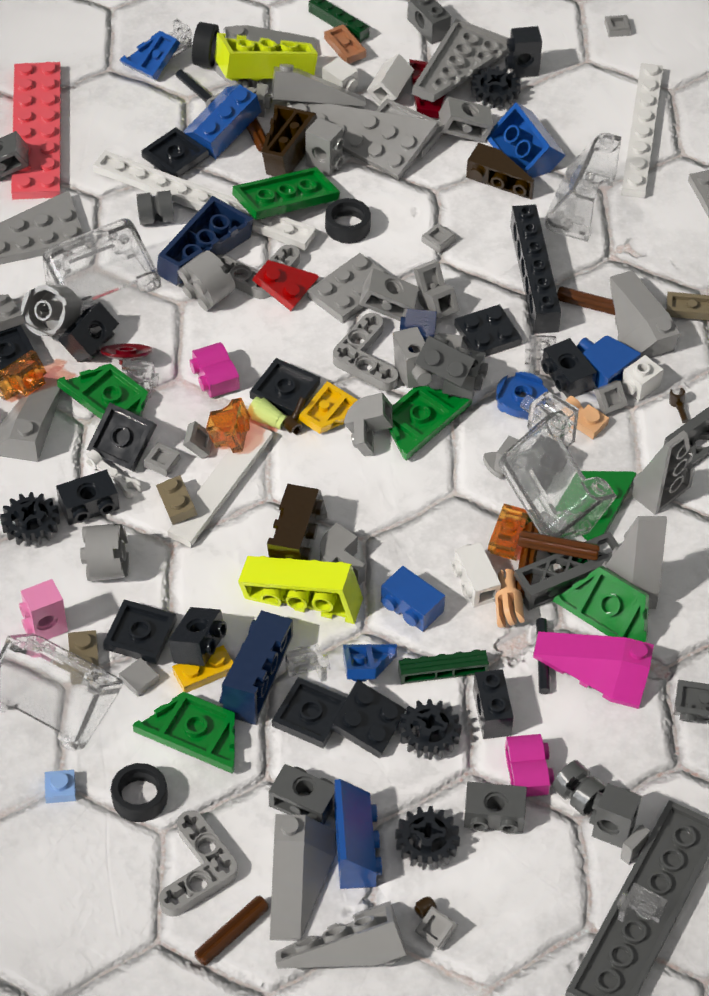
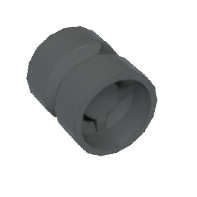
[136,190,174,225]
[552,760,606,816]

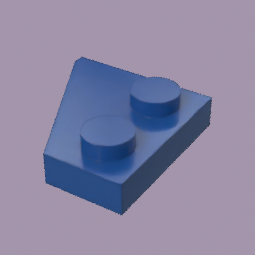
[120,31,181,81]
[343,644,397,682]

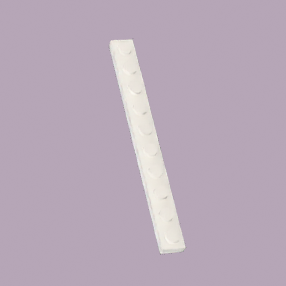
[93,150,316,251]

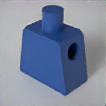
[577,336,641,388]

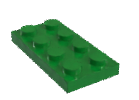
[232,167,340,220]

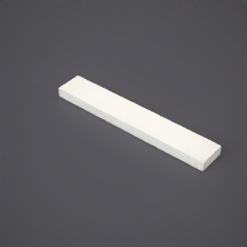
[167,422,273,547]

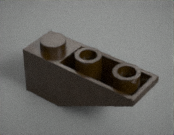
[466,142,535,200]

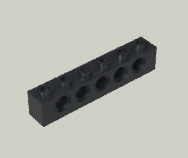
[510,204,561,334]

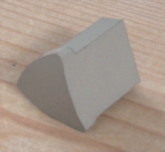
[483,436,518,479]

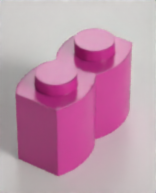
[189,342,240,398]
[505,734,554,797]

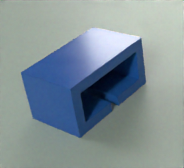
[381,566,445,632]

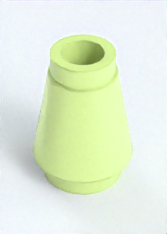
[247,396,287,430]

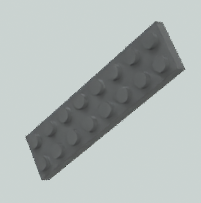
[565,800,709,996]

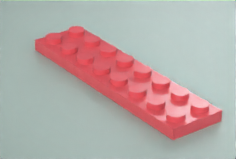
[11,62,61,200]

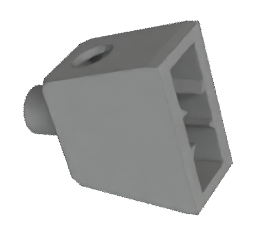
[393,327,432,388]

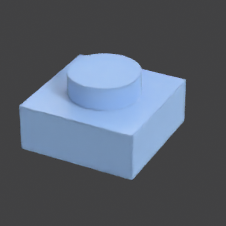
[45,770,76,803]

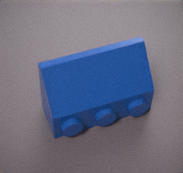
[183,84,261,159]
[486,102,566,178]
[334,779,382,889]

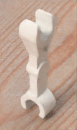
[86,450,141,499]

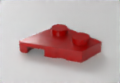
[252,260,319,311]

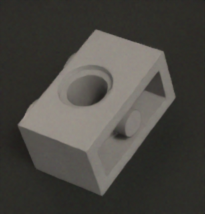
[439,96,493,143]
[306,117,344,176]
[359,268,418,321]

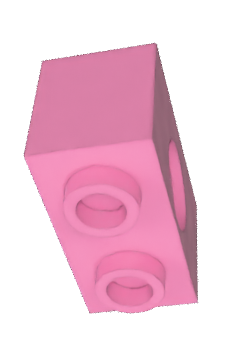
[19,579,68,644]

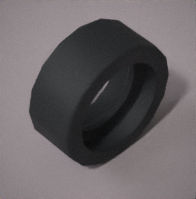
[192,22,219,68]
[325,198,371,244]
[111,763,168,822]

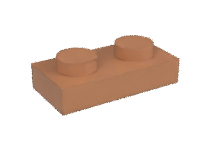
[324,24,366,64]

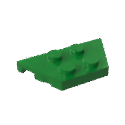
[57,363,148,419]
[388,386,472,461]
[556,471,637,546]
[553,566,649,643]
[133,691,235,774]

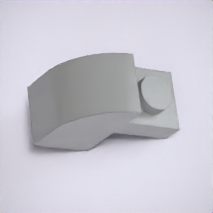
[413,260,460,319]
[344,393,393,457]
[320,522,365,585]

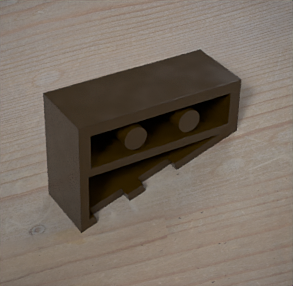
[262,104,317,176]
[267,483,324,560]

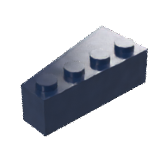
[156,196,254,286]
[219,610,293,725]

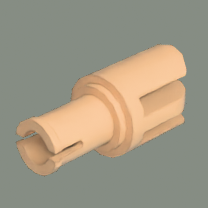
[495,569,525,628]

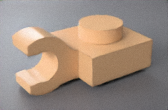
[562,396,609,439]

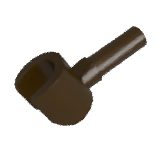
[669,388,688,423]
[283,397,306,435]
[414,897,437,919]

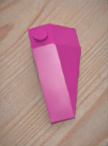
[533,631,654,709]

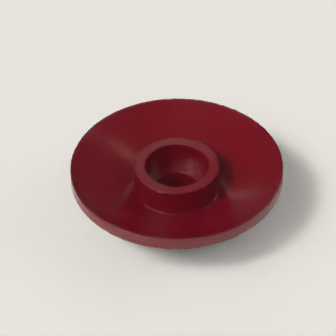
[101,344,152,366]

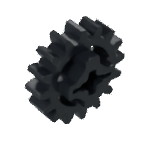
[471,66,521,108]
[0,492,60,547]
[398,699,462,760]
[395,806,460,870]

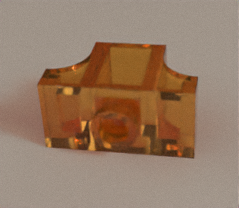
[0,350,47,400]
[206,398,250,453]
[488,504,530,561]

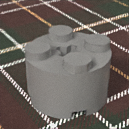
[177,250,235,311]
[21,285,82,336]
[80,524,129,581]

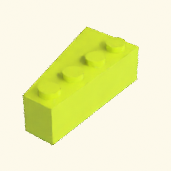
[214,33,318,81]
[238,556,363,624]

